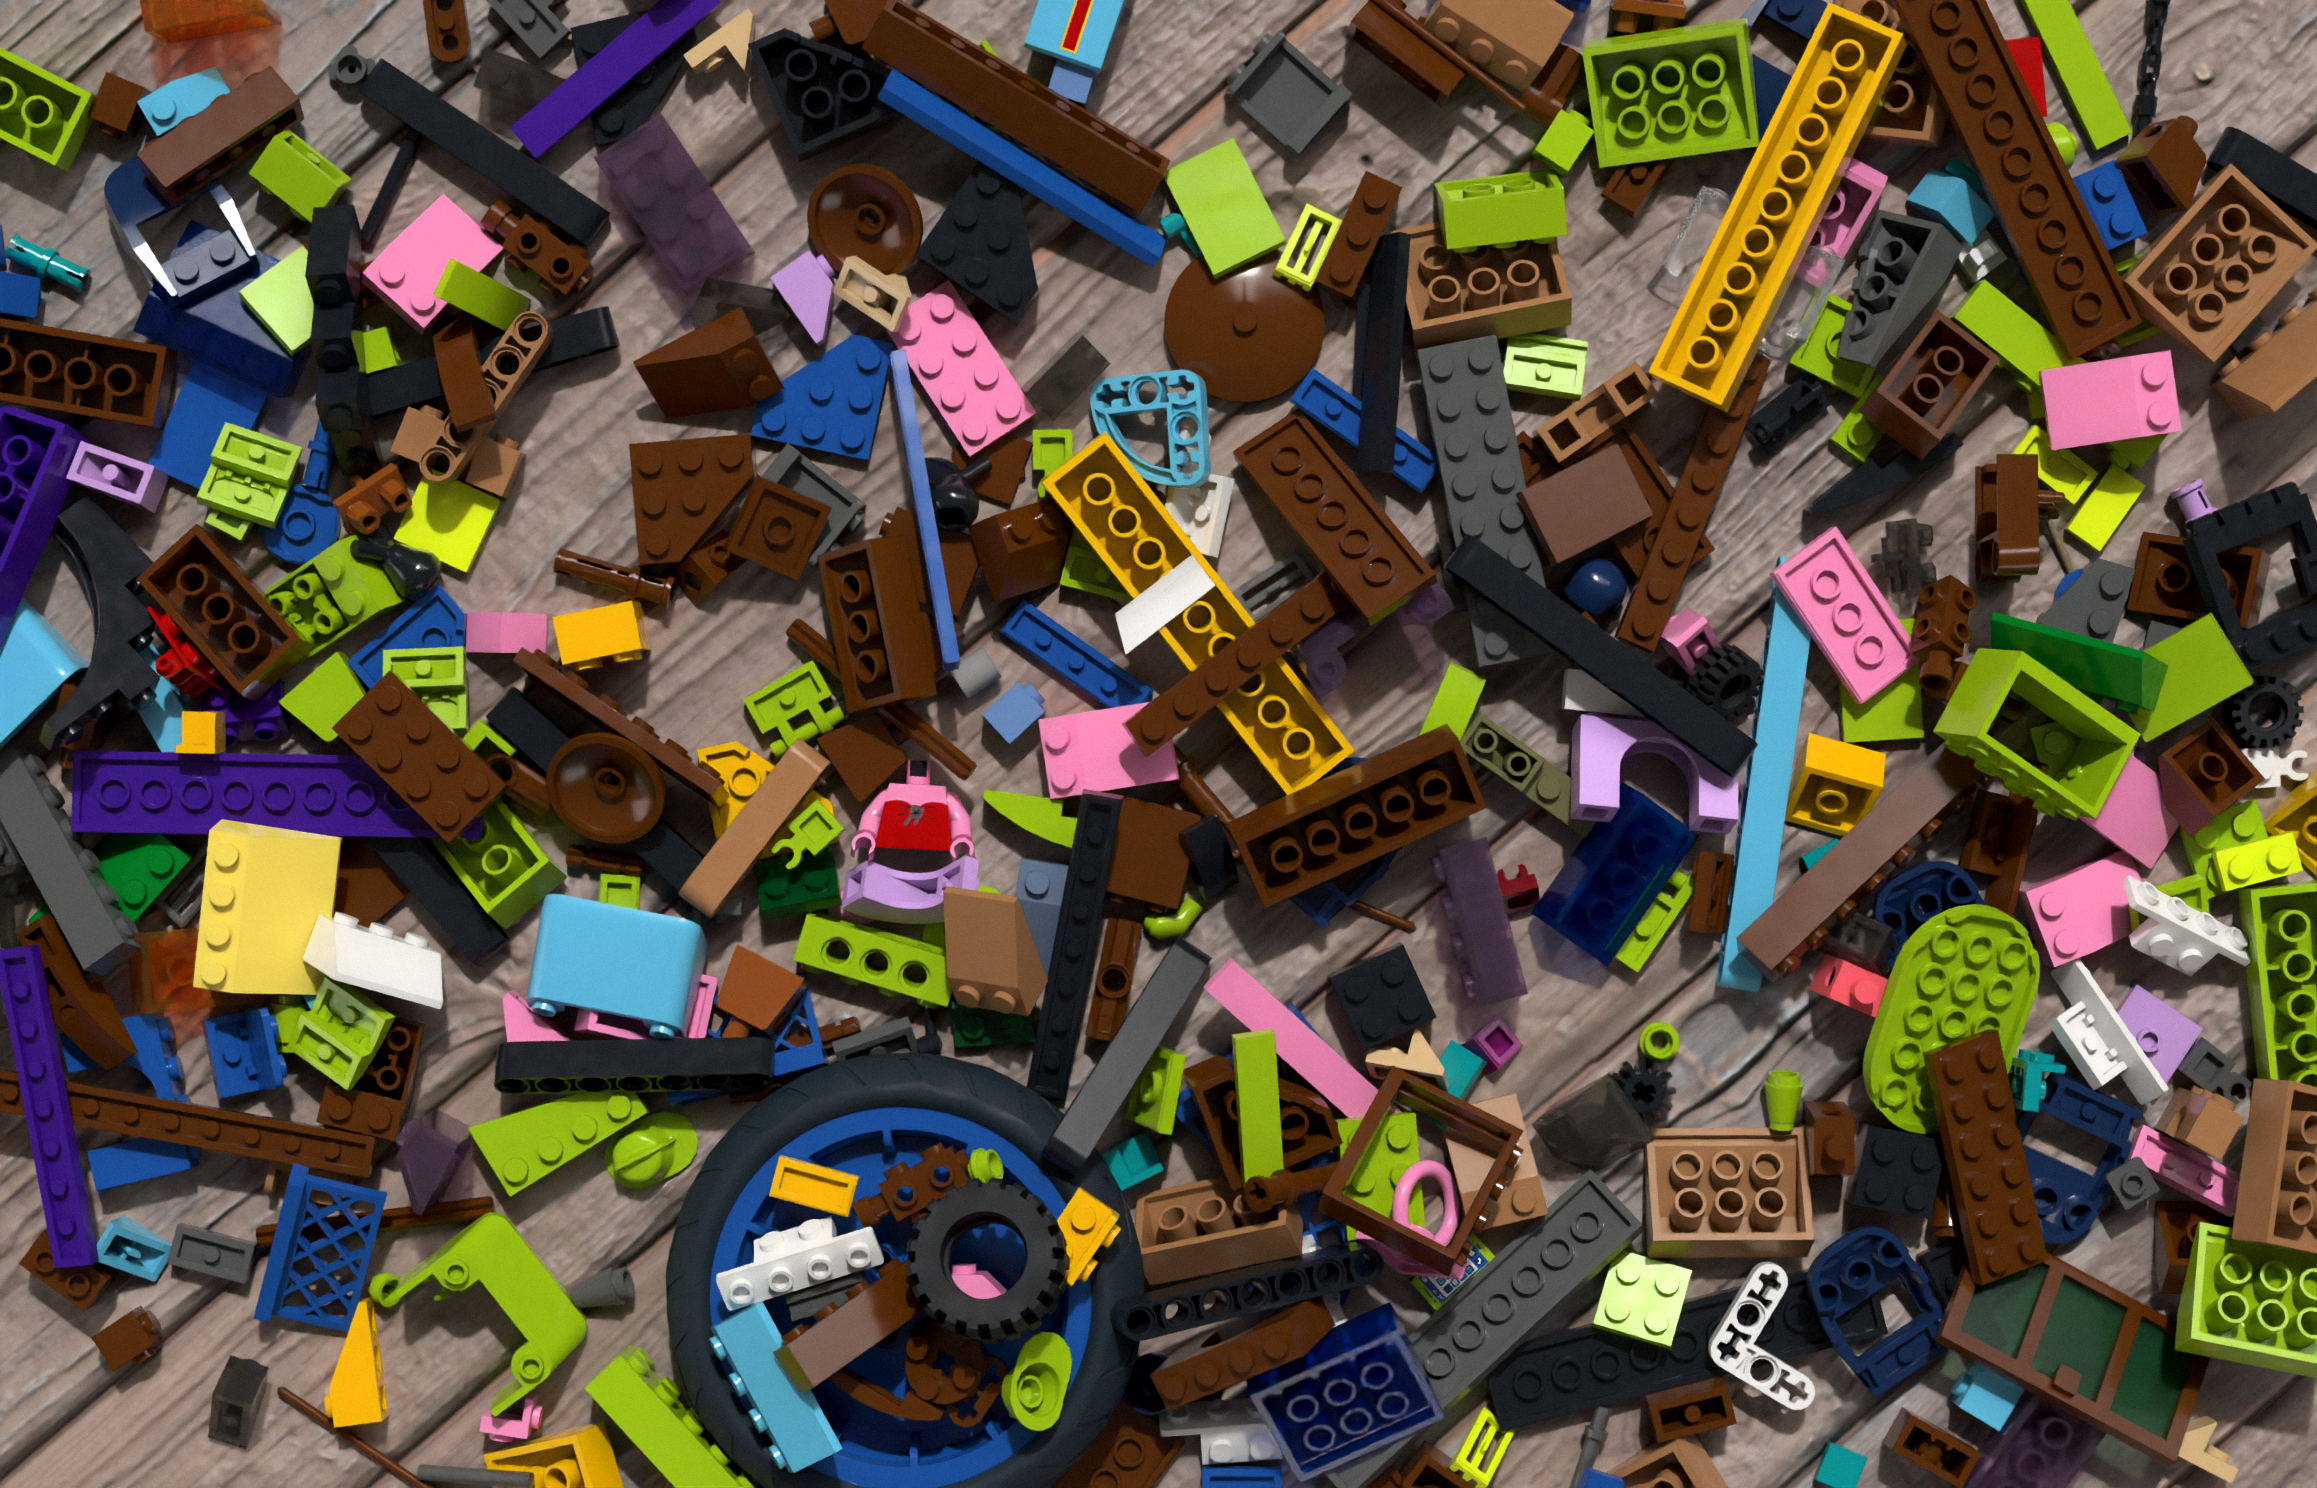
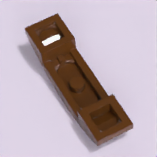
[433,311,497,433]
[804,1324,947,1421]

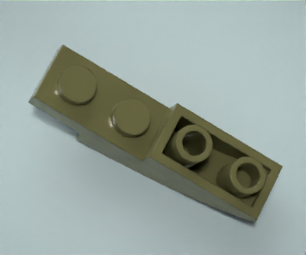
[1460,713,1597,838]

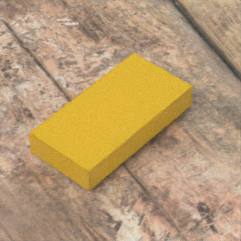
[769,1155,860,1217]

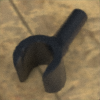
[916,1006,943,1055]

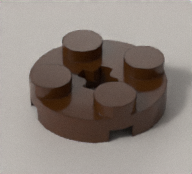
[905,1322,988,1405]

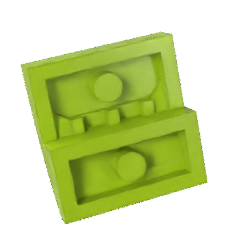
[197,422,303,529]
[383,646,469,733]
[287,976,395,1090]

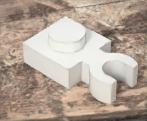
[2240,747,2308,788]

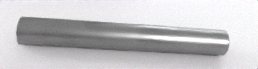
[417,1464,534,1488]

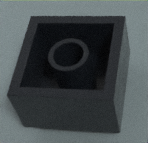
[1328,942,1437,1051]
[1844,1121,1945,1220]

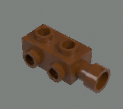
[480,199,593,298]
[1911,575,1976,692]
[852,1142,971,1229]

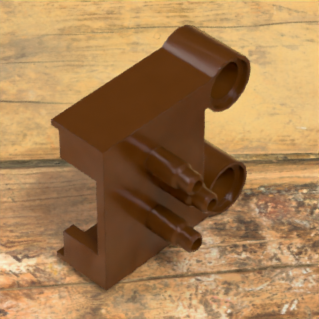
[1975,454,2065,583]

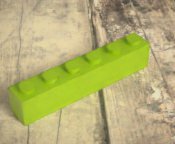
[1948,279,2169,470]

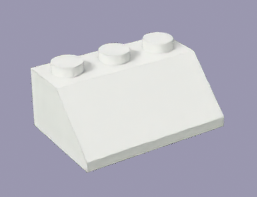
[302,912,443,1009]

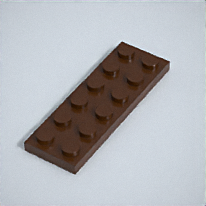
[1233,408,1437,626]
[513,647,730,809]
[1923,1029,2048,1285]

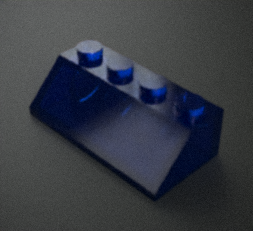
[1531,782,1700,967]

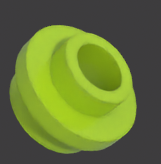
[1639,1021,1679,1062]
[968,1148,1004,1183]

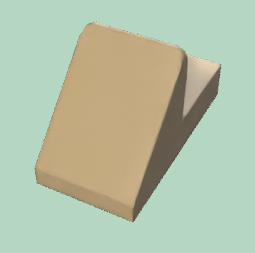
[683,8,757,76]
[833,256,912,332]
[1365,1027,1450,1092]
[2154,1416,2239,1484]

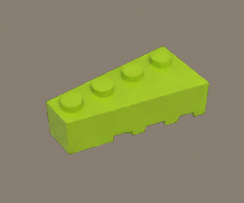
[468,1092,653,1197]

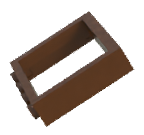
[1317,1066,1524,1277]

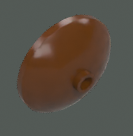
[807,163,923,275]
[546,733,666,843]

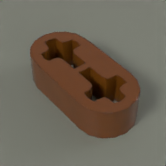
[948,1354,1009,1427]

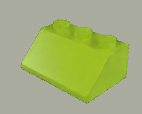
[1434,169,1567,253]

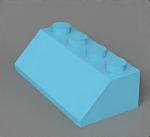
[709,1302,843,1473]

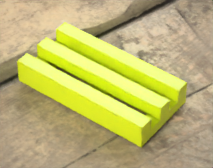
[1273,204,1342,292]
[1449,1407,1515,1488]

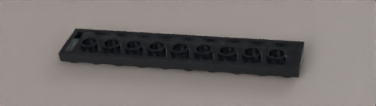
[1486,1269,1888,1432]

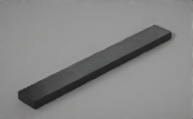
[1026,789,1123,1101]

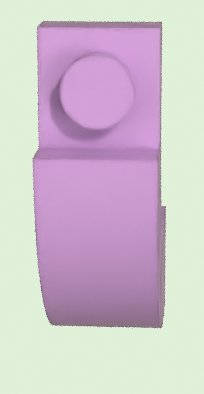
[841,855,979,924]

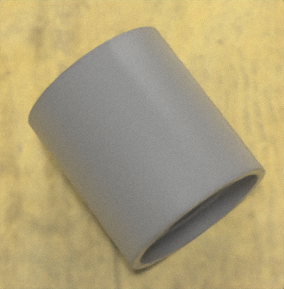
[950,647,1002,699]

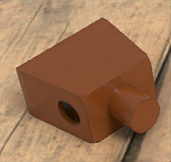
[716,944,810,1038]

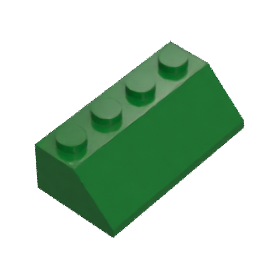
[1990,612,2168,715]
[28,833,196,976]

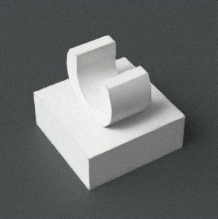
[1956,228,2008,284]

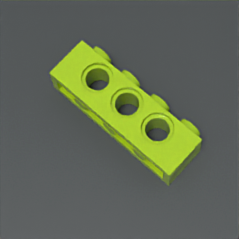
[793,910,953,1009]

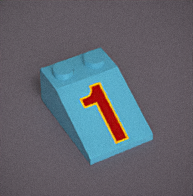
[1024,0,1126,73]

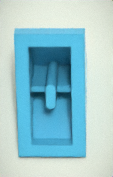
[1906,168,1996,247]
[96,1215,172,1282]

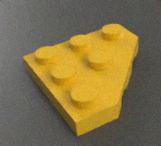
[697,741,841,859]

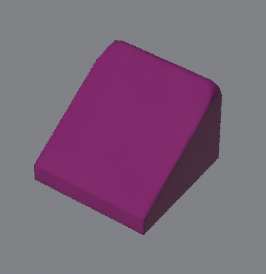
[1461,1015,1523,1075]

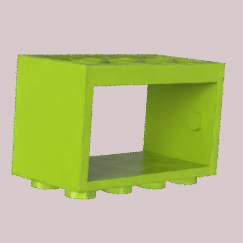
[1933,648,2141,820]

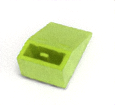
[264,532,406,665]

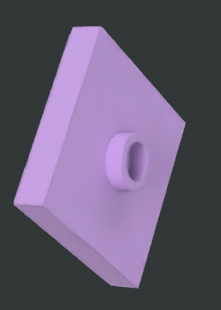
[2116,984,2203,1084]

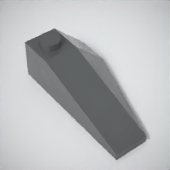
[1838,209,1963,368]

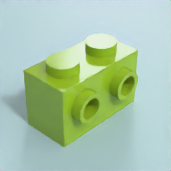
[249,129,352,223]

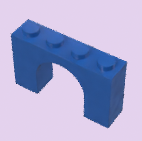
[59,1009,202,1191]

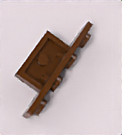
[1959,759,2048,918]

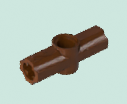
[1085,917,1143,1041]

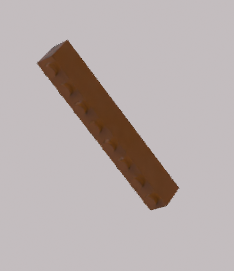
[861,0,1170,213]
[1736,742,1998,983]

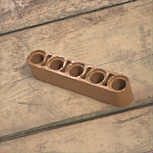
[419,311,553,485]
[678,738,831,919]

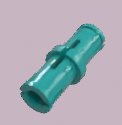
[5,234,91,293]

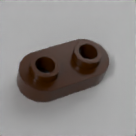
[423,0,471,64]

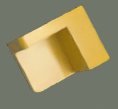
[175,711,226,754]

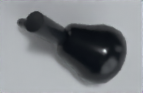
[925,456,992,532]
[350,521,442,600]

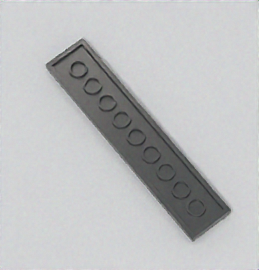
[1297,1169,1646,1488]

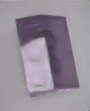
[396,1109,474,1215]

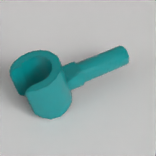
[1159,213,1202,257]

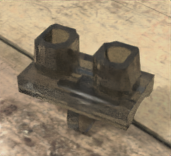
[1871,518,1937,594]

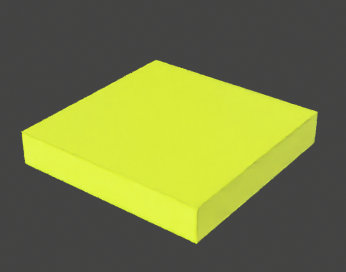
[393,468,502,573]

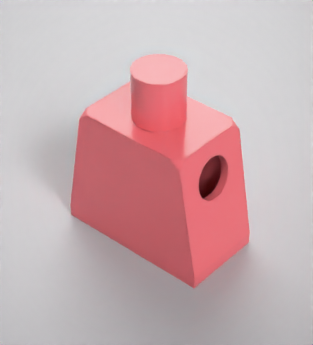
[1808,953,1888,1018]

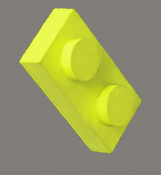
[2010,424,2098,506]
[2211,832,2303,891]

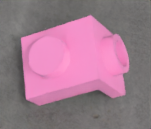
[479,1393,544,1442]

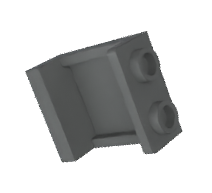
[1226,30,1352,159]
[738,443,866,567]

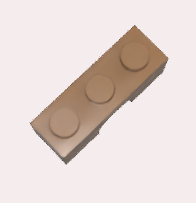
[1532,361,1659,465]
[390,403,526,499]
[2155,1085,2245,1160]

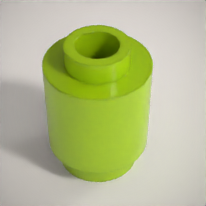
[271,994,311,1053]

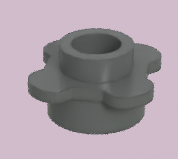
[328,45,376,94]

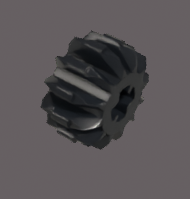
[1607,1057,1676,1126]

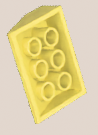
[193,819,342,995]

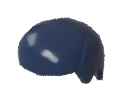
[1562,557,1628,614]
[1123,1352,1170,1416]

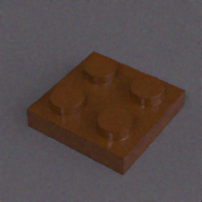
[724,474,832,580]

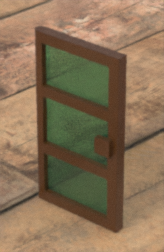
[1934,1252,2210,1466]

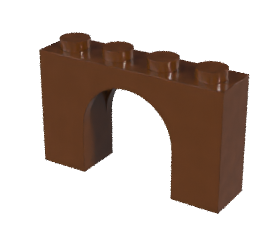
[1150,1296,1335,1411]

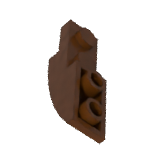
[15,913,138,1070]

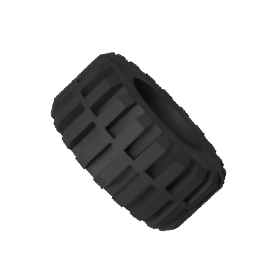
[906,1178,1070,1344]

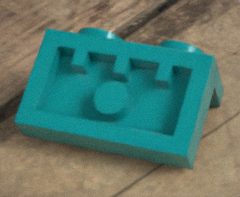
[2008,1049,2066,1112]

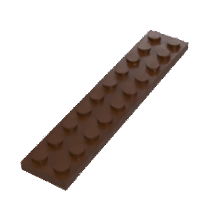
[1891,0,2142,360]

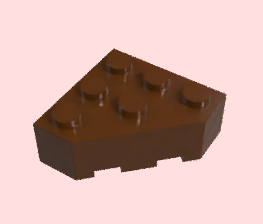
[629,434,757,567]
[1183,1055,1343,1191]

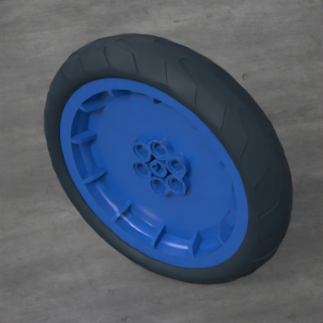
[665,1053,1144,1488]

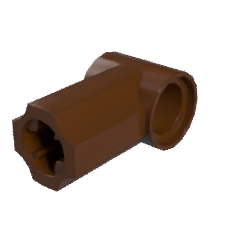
[1519,43,1585,129]
[486,750,552,817]

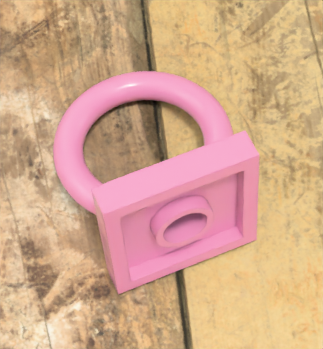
[1355,1160,1467,1280]

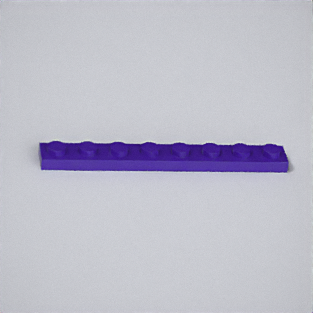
[0,944,99,1268]

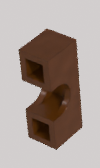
[1314,171,1402,302]

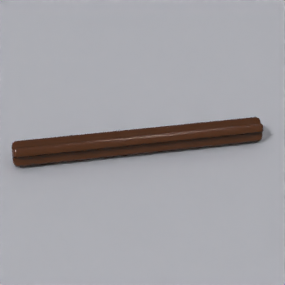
[786,619,977,780]
[256,1196,495,1248]

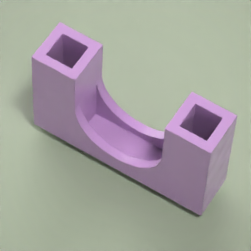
[1571,712,1739,834]

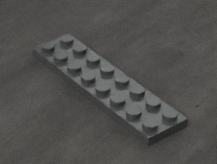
[1415,335,1556,667]

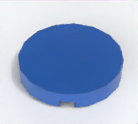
[259,484,341,565]

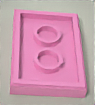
[2078,754,2180,869]

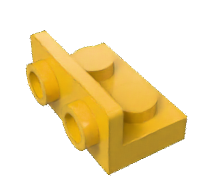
[1057,1187,1121,1287]

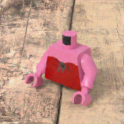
[850,760,976,862]

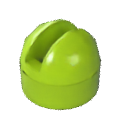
[368,1272,401,1307]

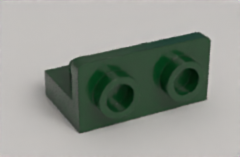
[753,845,842,921]
[951,998,1035,1047]

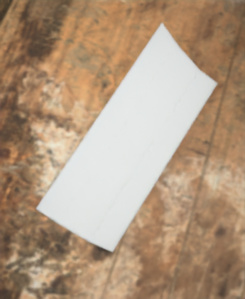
[1115,555,1216,655]

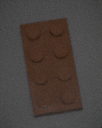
[1557,418,1715,579]

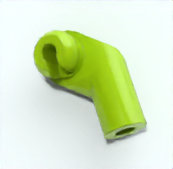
[1144,896,1203,939]

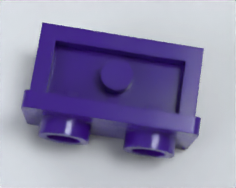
[201,677,290,747]

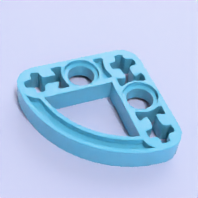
[1090,369,1211,488]

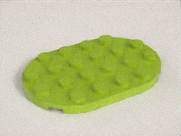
[1863,904,2040,1134]

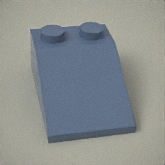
[1015,857,1068,976]

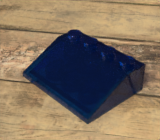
[133,220,313,398]
[1246,1302,1446,1483]

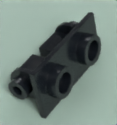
[1745,373,1831,454]

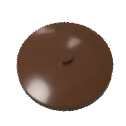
[1164,249,1325,403]

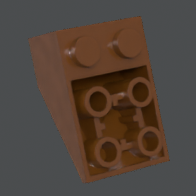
[316,1016,425,1141]

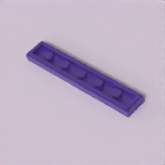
[510,0,722,160]

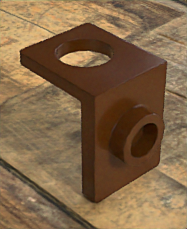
[673,529,748,606]

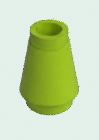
[1764,1070,1804,1131]

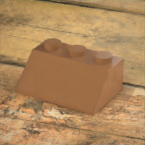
[1423,0,1575,93]

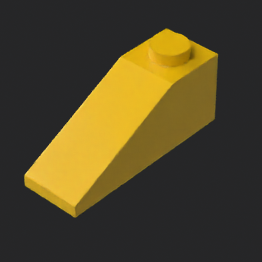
[325,1297,389,1428]

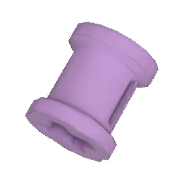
[2169,477,2218,525]

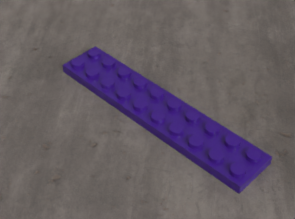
[71,751,484,838]

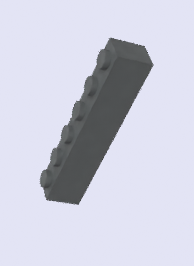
[0,747,142,976]

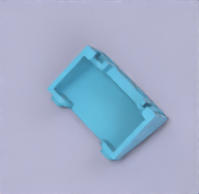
[0,597,90,752]
[526,894,709,1039]

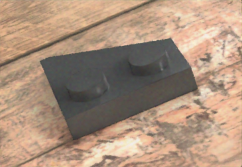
[2036,558,2136,643]

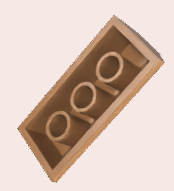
[1135,1167,1303,1286]

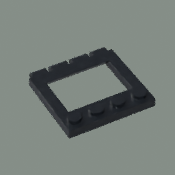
[2183,482,2317,672]

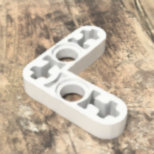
[1708,1261,1815,1410]

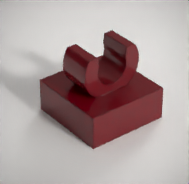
[1496,864,1540,915]

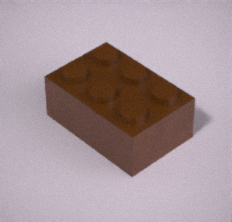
[1858,310,2001,460]

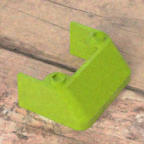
[395,1212,587,1417]

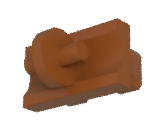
[1610,0,1686,33]
[332,463,412,536]

